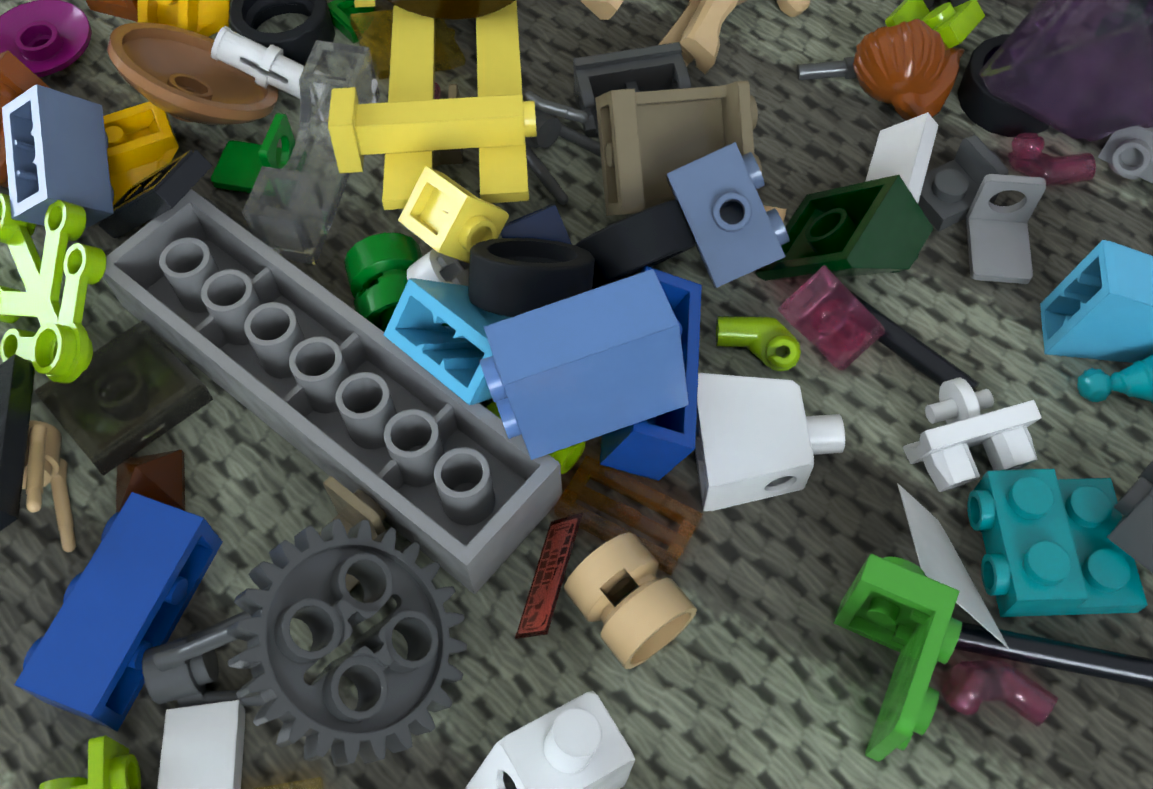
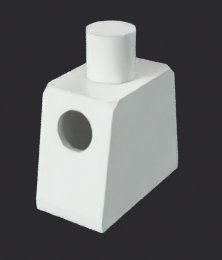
[695,373,845,511]
[466,691,635,789]

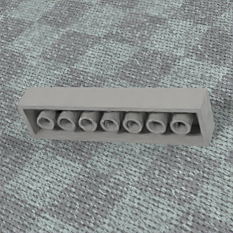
[103,189,562,595]

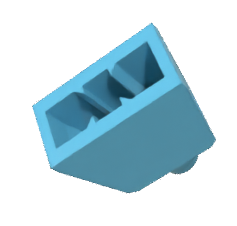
[1040,240,1153,363]
[383,278,511,405]

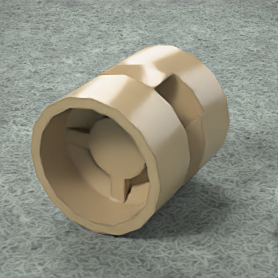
[564,532,697,669]

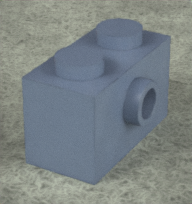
[2,84,114,229]
[666,142,789,288]

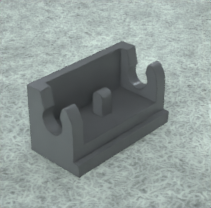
[573,42,691,137]

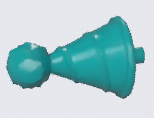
[1077,354,1153,404]

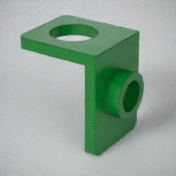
[211,113,300,198]

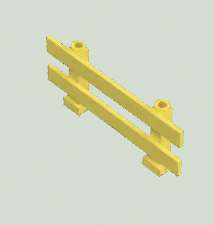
[328,0,537,210]

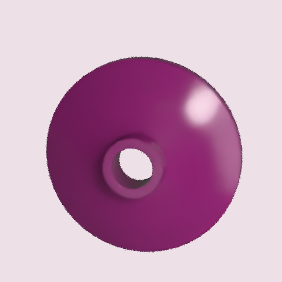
[0,0,92,77]

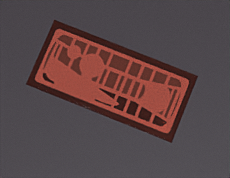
[515,512,583,639]

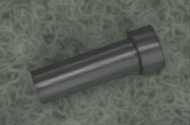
[796,57,857,80]

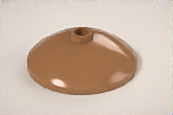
[107,22,279,125]

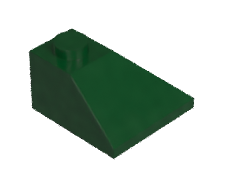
[755,175,933,281]

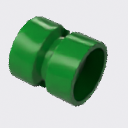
[344,233,422,332]

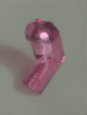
[1008,133,1096,186]
[942,659,1058,727]

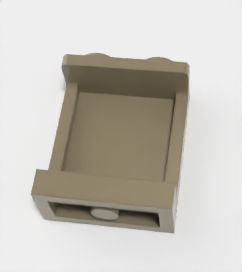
[595,80,762,216]

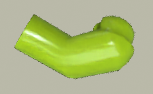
[716,316,801,372]

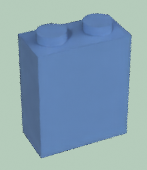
[479,269,689,460]

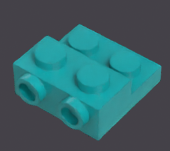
[967,469,1148,617]

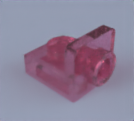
[777,265,885,370]

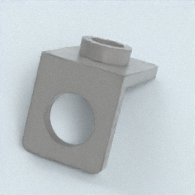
[966,174,1046,284]

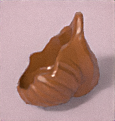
[853,19,965,121]

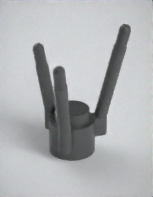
[523,91,601,205]
[142,611,265,708]

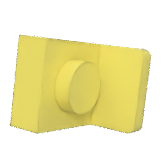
[398,166,509,264]

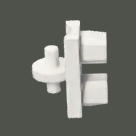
[903,377,1042,492]

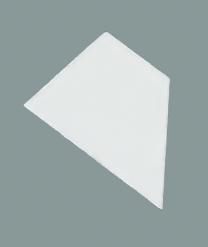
[897,483,1009,649]

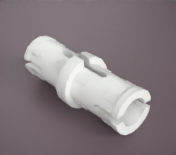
[211,26,326,107]

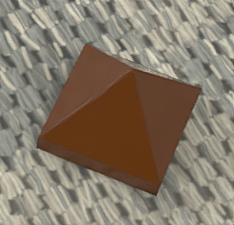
[116,449,185,513]

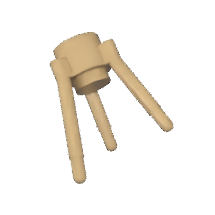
[22,420,76,553]

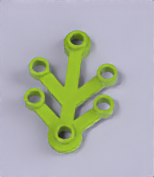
[0,193,106,384]

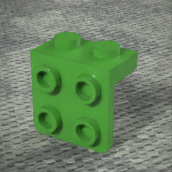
[833,553,962,762]

